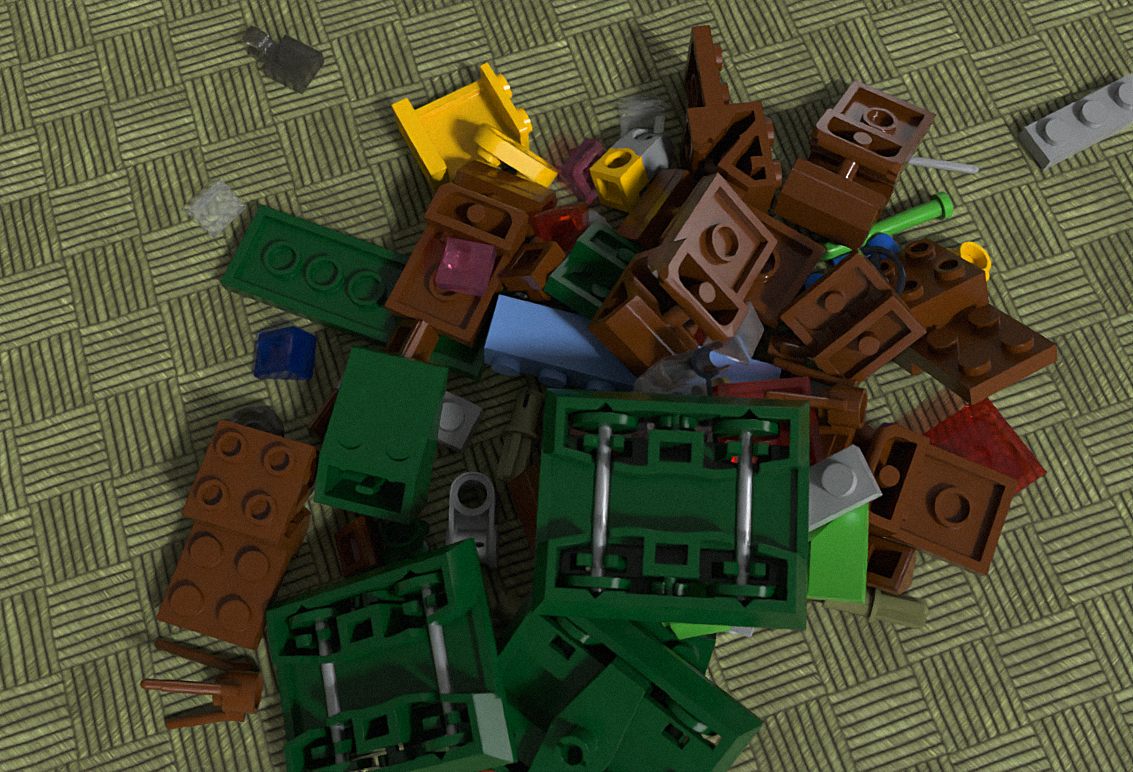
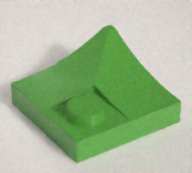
[807,502,869,604]

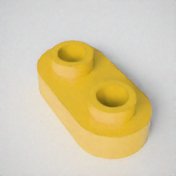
[473,122,559,188]

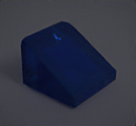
[254,326,317,380]

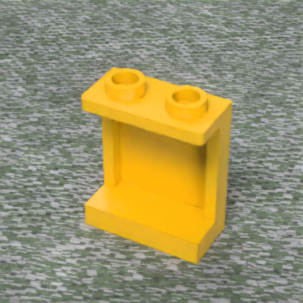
[391,62,533,194]

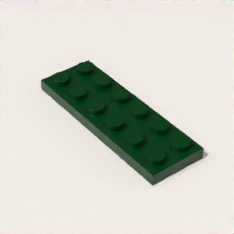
[220,204,514,382]

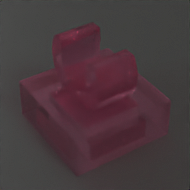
[555,137,606,204]
[435,237,497,297]

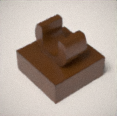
[499,241,566,301]

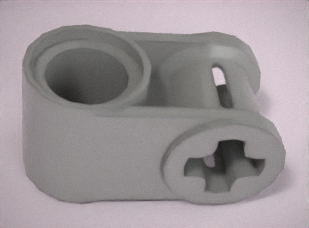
[445,471,499,570]

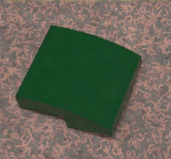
[543,220,646,320]

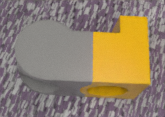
[589,128,674,213]

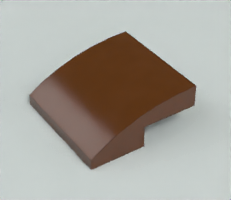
[780,247,927,385]

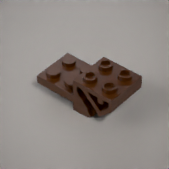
[679,25,782,214]
[773,80,936,250]
[384,159,557,348]
[617,169,826,329]
[587,172,778,393]
[881,238,1058,405]
[809,410,1018,576]
[156,419,320,651]

